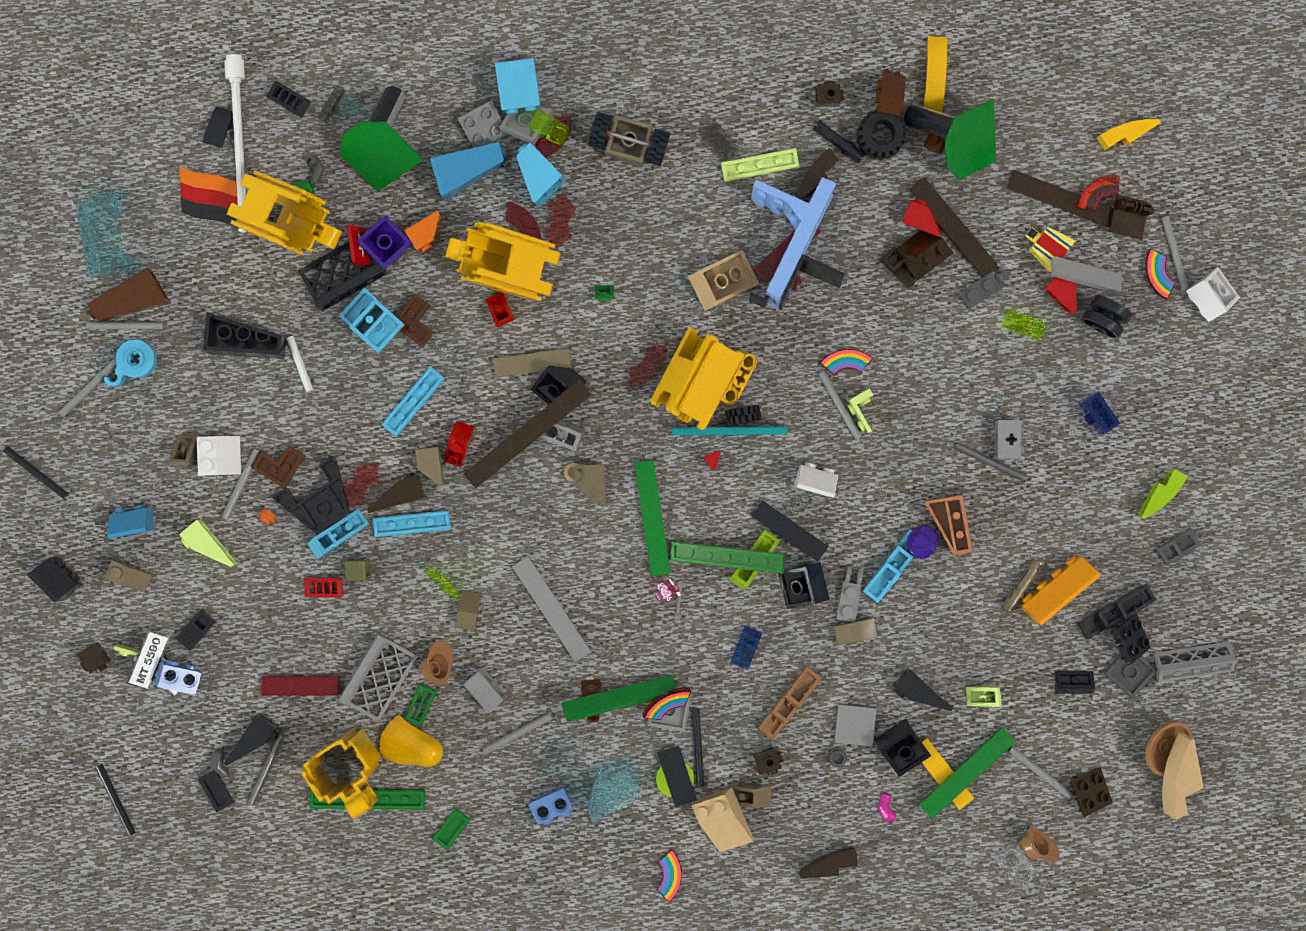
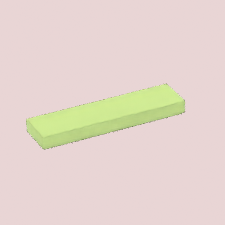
[721,148,800,182]

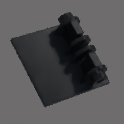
[1110,613,1150,664]

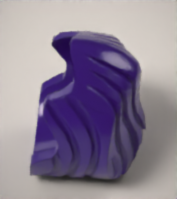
[907,526,939,559]

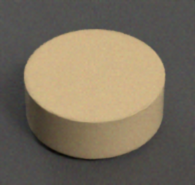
[564,463,579,482]

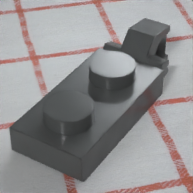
[958,269,1011,309]

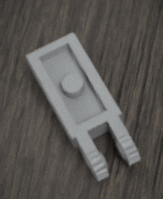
[836,567,863,622]

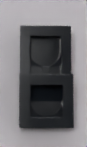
[202,106,233,149]
[176,609,216,651]

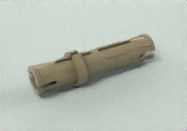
[1001,559,1043,613]

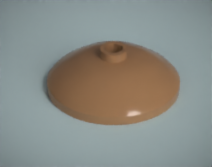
[1145,721,1193,776]

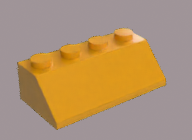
[1019,556,1101,625]

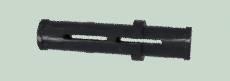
[813,120,866,164]

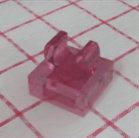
[654,579,680,602]

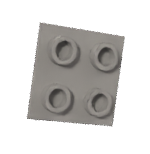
[458,100,507,148]

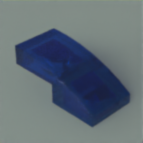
[730,626,762,670]

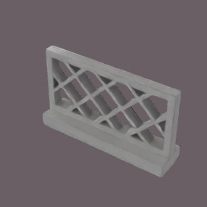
[338,632,418,722]

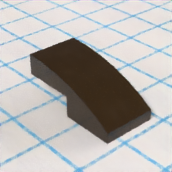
[880,246,918,289]

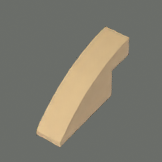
[1162,732,1204,820]

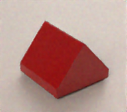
[703,451,720,470]

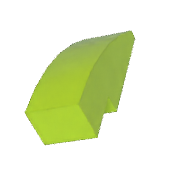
[1137,469,1188,519]
[728,530,780,590]

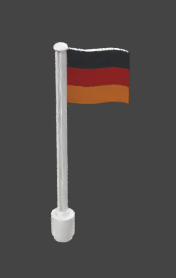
[179,54,247,233]

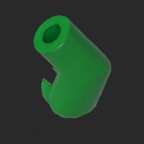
[292,180,314,193]

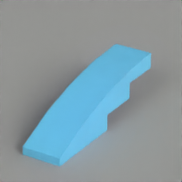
[863,528,914,603]

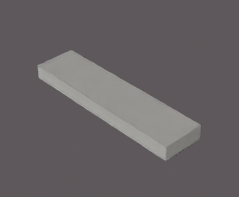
[1051,256,1122,294]

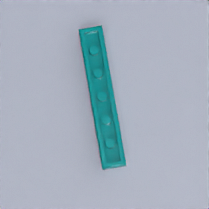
[672,426,787,436]

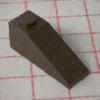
[367,472,426,513]

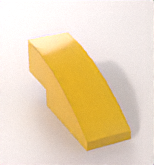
[1097,119,1161,150]

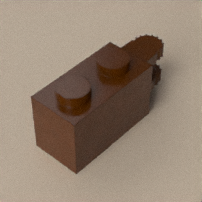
[874,69,906,116]

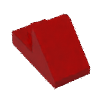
[485,292,515,327]

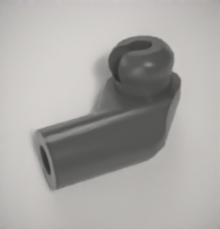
[306,155,324,185]
[210,749,229,778]

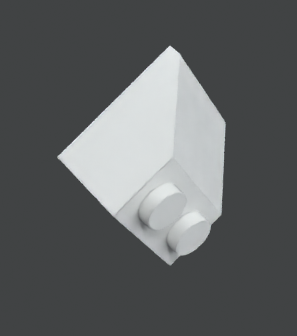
[1186,267,1240,322]
[197,436,241,476]
[794,462,838,498]

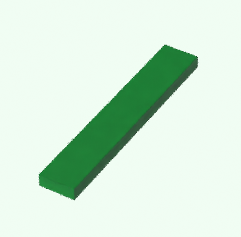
[635,460,670,576]
[670,541,785,574]
[561,675,678,722]
[918,727,1016,819]
[309,789,425,810]

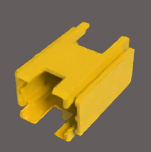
[227,170,342,255]
[445,222,561,301]
[650,327,757,430]
[301,727,381,819]

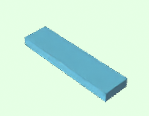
[381,366,446,437]
[373,510,451,537]

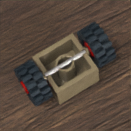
[588,112,670,167]

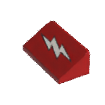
[346,225,371,267]

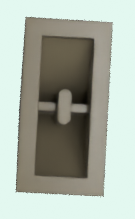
[169,434,197,466]
[456,590,482,631]

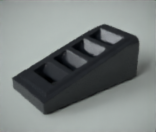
[266,81,311,118]

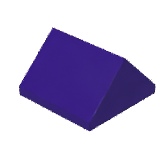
[357,215,412,269]

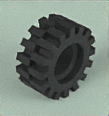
[725,405,762,425]

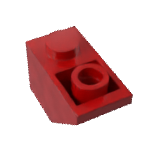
[443,421,475,468]

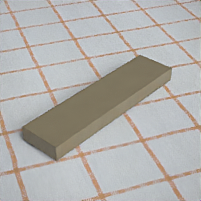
[493,348,571,378]

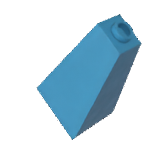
[430,142,507,201]

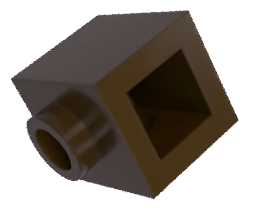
[815,81,844,107]
[77,642,111,674]
[753,747,783,775]

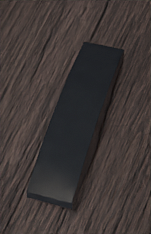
[752,501,829,562]
[1077,584,1157,640]

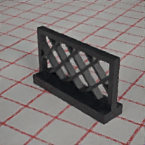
[298,241,388,312]

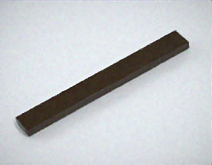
[464,380,591,488]

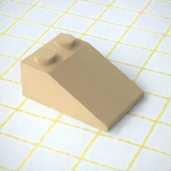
[688,249,759,311]
[691,787,754,852]

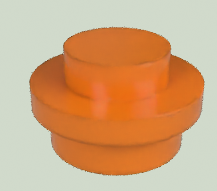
[258,508,277,525]

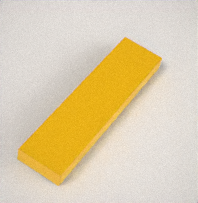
[922,738,974,810]

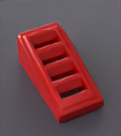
[305,578,343,598]

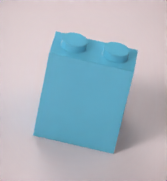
[495,58,541,114]
[516,143,567,207]

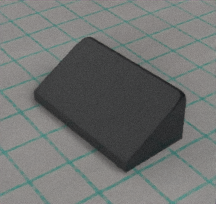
[1055,671,1095,694]

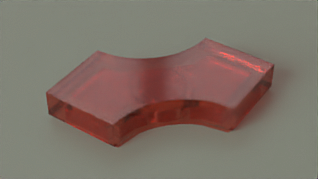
[545,195,576,248]
[344,464,379,506]

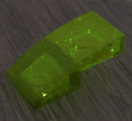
[529,109,570,146]
[1001,309,1047,341]
[426,567,460,598]

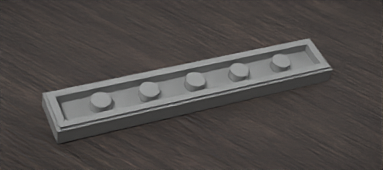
[512,556,591,662]

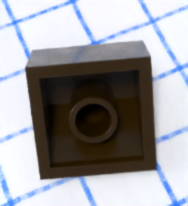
[895,230,953,280]

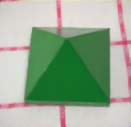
[595,285,614,302]

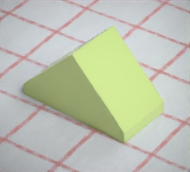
[966,684,1002,707]

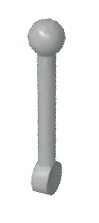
[674,581,685,621]

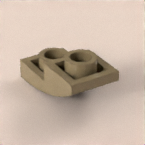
[833,618,878,645]

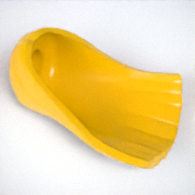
[379,715,443,767]

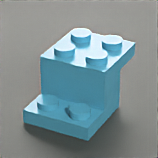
[339,288,405,353]

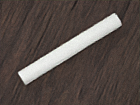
[286,336,313,392]

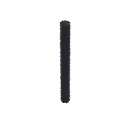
[3,446,69,499]
[692,709,704,787]
[95,764,136,836]

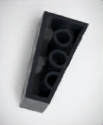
[203,312,286,359]

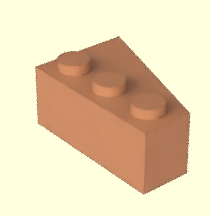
[924,494,973,555]

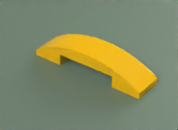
[923,36,947,112]

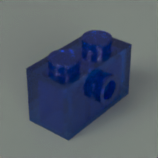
[1078,392,1120,435]

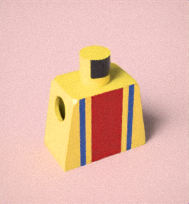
[1025,227,1075,272]

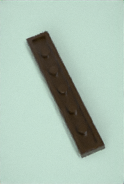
[1006,170,1113,228]
[909,177,998,277]

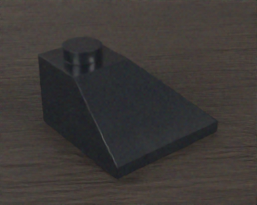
[531,366,587,405]

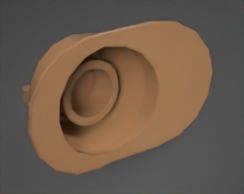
[421,640,453,685]
[1018,827,1060,862]

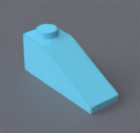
[307,509,369,560]

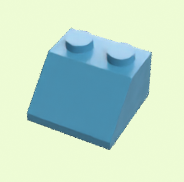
[107,504,156,539]

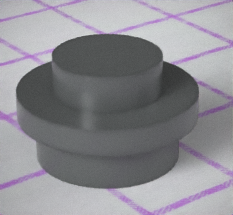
[828,748,847,767]

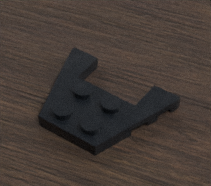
[272,455,351,535]

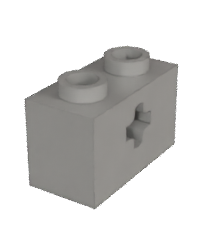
[541,420,586,451]
[995,420,1024,459]

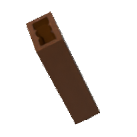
[87,268,171,322]

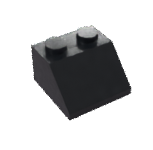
[27,557,82,603]
[778,562,830,609]
[874,718,931,777]

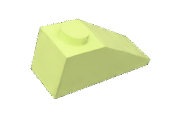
[179,519,238,567]

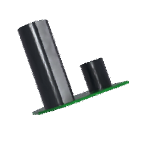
[340,86,424,191]
[904,98,996,180]

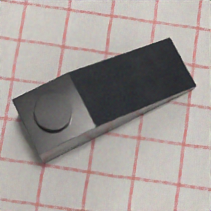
[893,668,953,711]
[224,713,278,765]

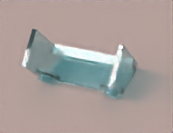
[77,190,142,278]
[587,756,642,824]

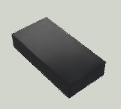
[198,770,234,813]

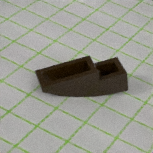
[796,148,839,200]
[799,847,858,879]

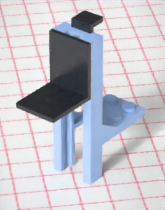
[749,177,845,311]

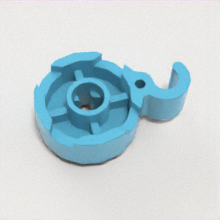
[104,339,157,387]

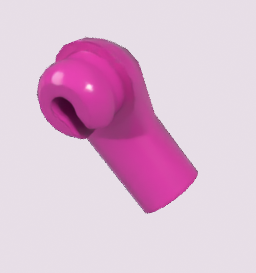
[878,793,896,822]

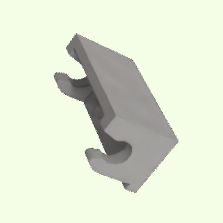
[463,667,507,713]

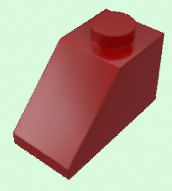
[902,198,941,236]
[1043,277,1077,315]

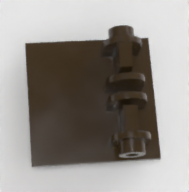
[1109,194,1154,240]
[1069,767,1113,817]

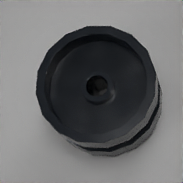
[1081,295,1132,339]

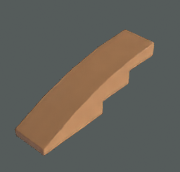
[757,667,822,740]

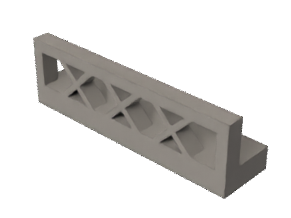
[1153,642,1236,682]

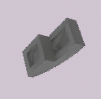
[1157,528,1201,565]

